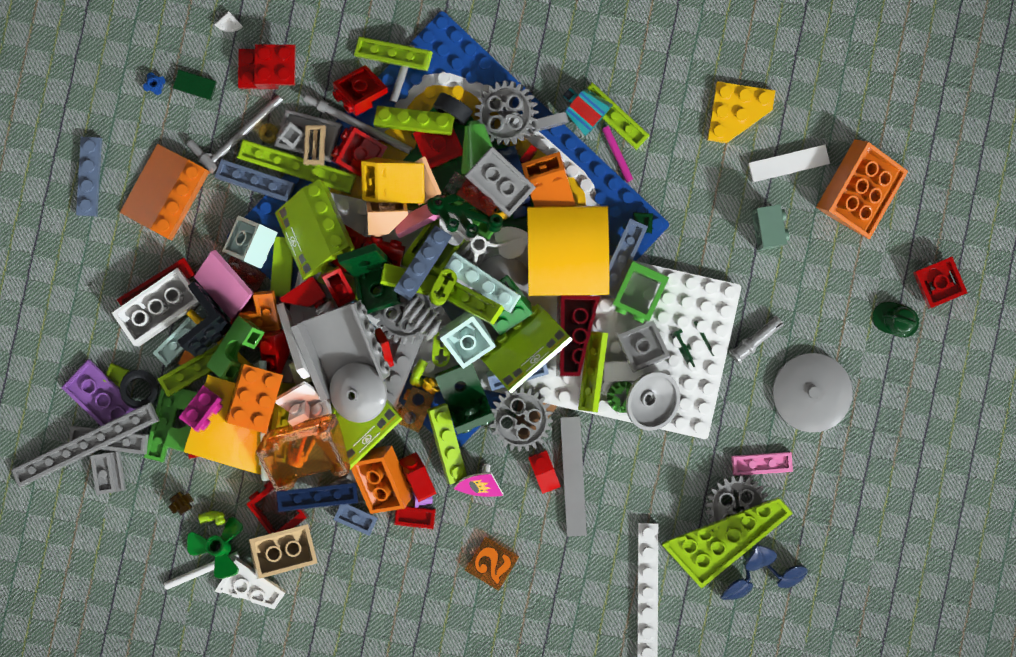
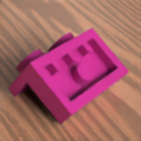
[179,385,223,432]

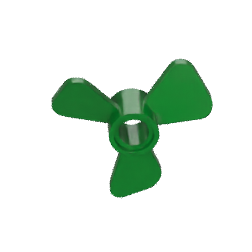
[187,517,243,579]

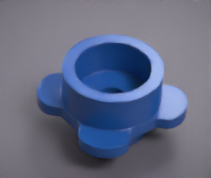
[143,73,166,95]

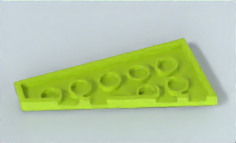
[662,497,793,589]

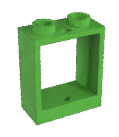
[612,261,669,324]

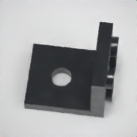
[177,281,232,357]

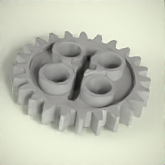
[474,81,539,146]
[374,293,439,345]
[489,387,553,452]
[705,475,769,522]

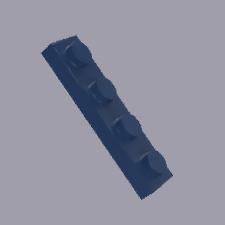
[276,483,358,512]

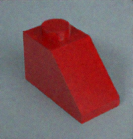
[279,276,328,309]
[528,450,561,494]
[398,452,437,502]

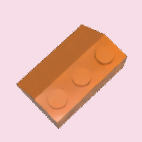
[351,445,413,514]

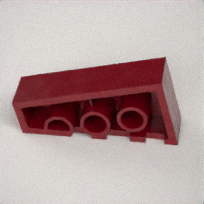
[556,295,600,377]

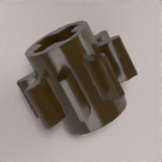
[168,491,194,516]

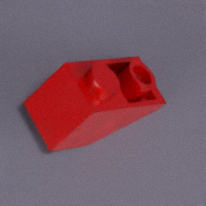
[259,329,290,374]

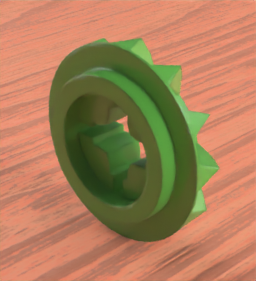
[607,381,632,413]

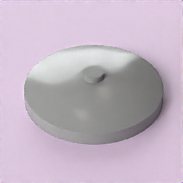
[772,353,853,432]

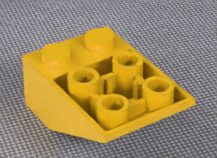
[361,157,425,203]

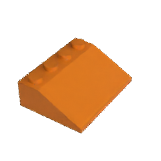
[816,139,908,239]
[119,144,209,241]

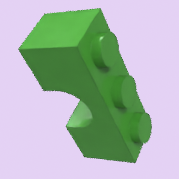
[206,316,265,382]
[164,389,197,453]

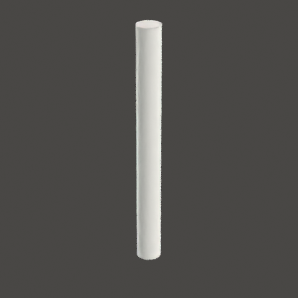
[164,551,240,590]

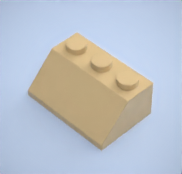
[249,524,318,579]

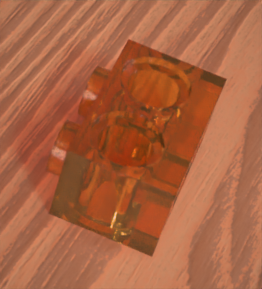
[397,386,435,433]

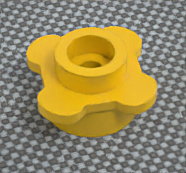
[422,377,440,395]

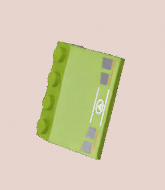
[275,179,355,280]
[480,303,572,393]
[309,392,402,474]

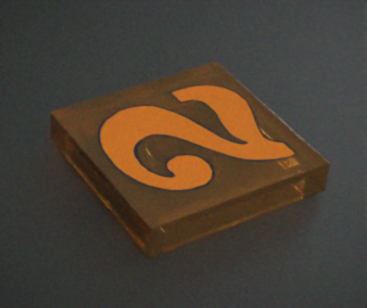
[465,536,519,591]

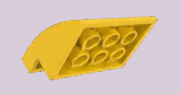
[527,206,609,296]
[184,375,274,475]

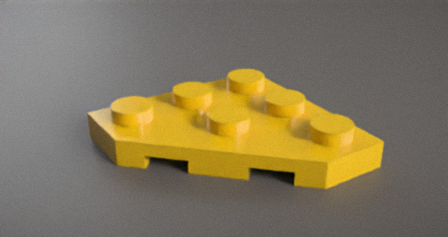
[707,81,775,144]

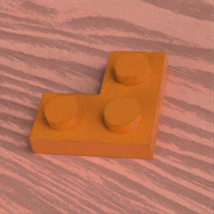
[238,290,282,331]

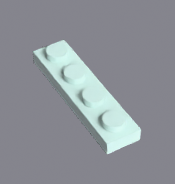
[444,252,521,313]

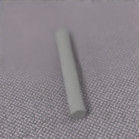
[389,44,415,103]

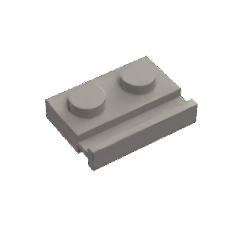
[90,451,126,495]

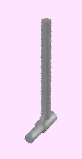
[186,95,283,175]

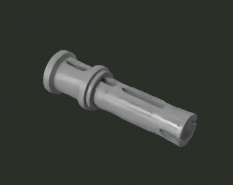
[729,316,784,365]

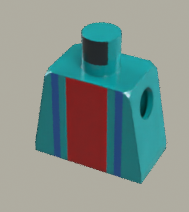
[563,87,613,136]

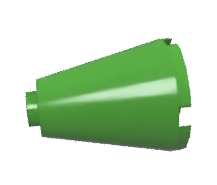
[461,120,493,176]

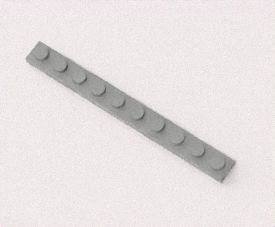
[347,306,425,482]

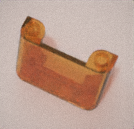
[256,414,351,492]

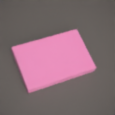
[194,250,254,320]

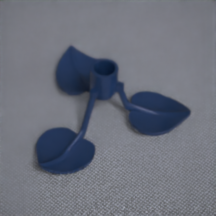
[720,544,809,600]

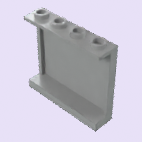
[290,300,391,402]

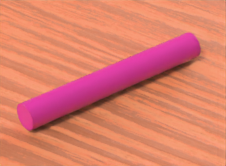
[602,126,633,183]

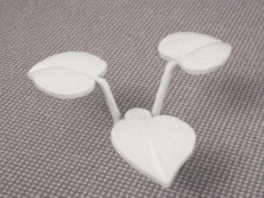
[439,212,528,294]

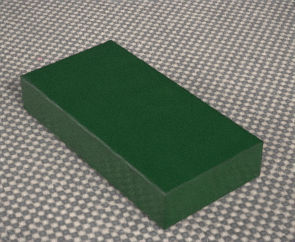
[173,70,217,101]

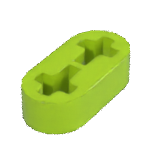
[429,269,457,306]
[432,332,451,367]

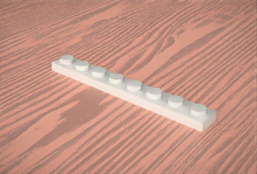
[637,523,658,657]

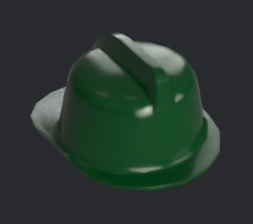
[872,302,919,338]

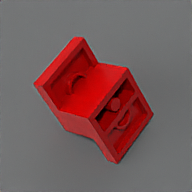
[238,44,296,89]

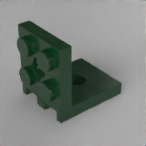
[337,243,401,314]
[434,363,495,435]

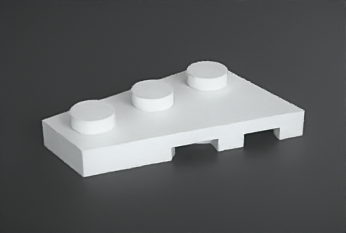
[215,558,286,609]

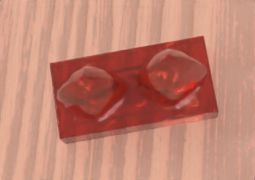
[456,178,497,217]
[227,256,266,292]

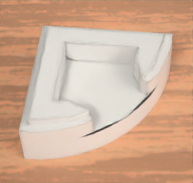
[214,11,243,32]

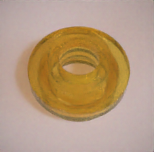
[259,123,278,143]

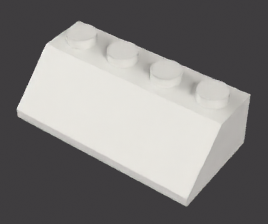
[112,268,200,347]

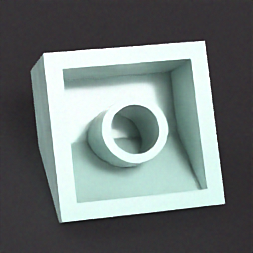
[222,216,278,268]
[439,311,496,369]

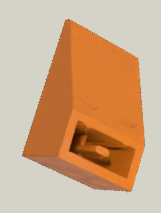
[521,152,576,207]

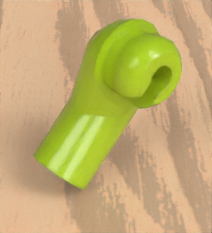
[409,359,428,387]
[198,511,225,526]

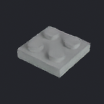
[617,320,670,373]

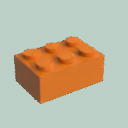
[225,363,283,433]

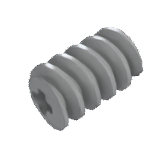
[402,295,446,341]

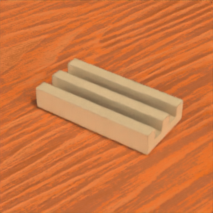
[303,125,326,166]

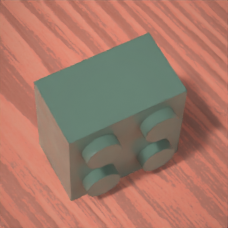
[752,204,789,251]

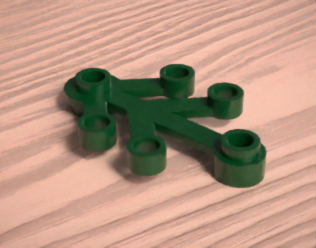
[427,187,503,238]

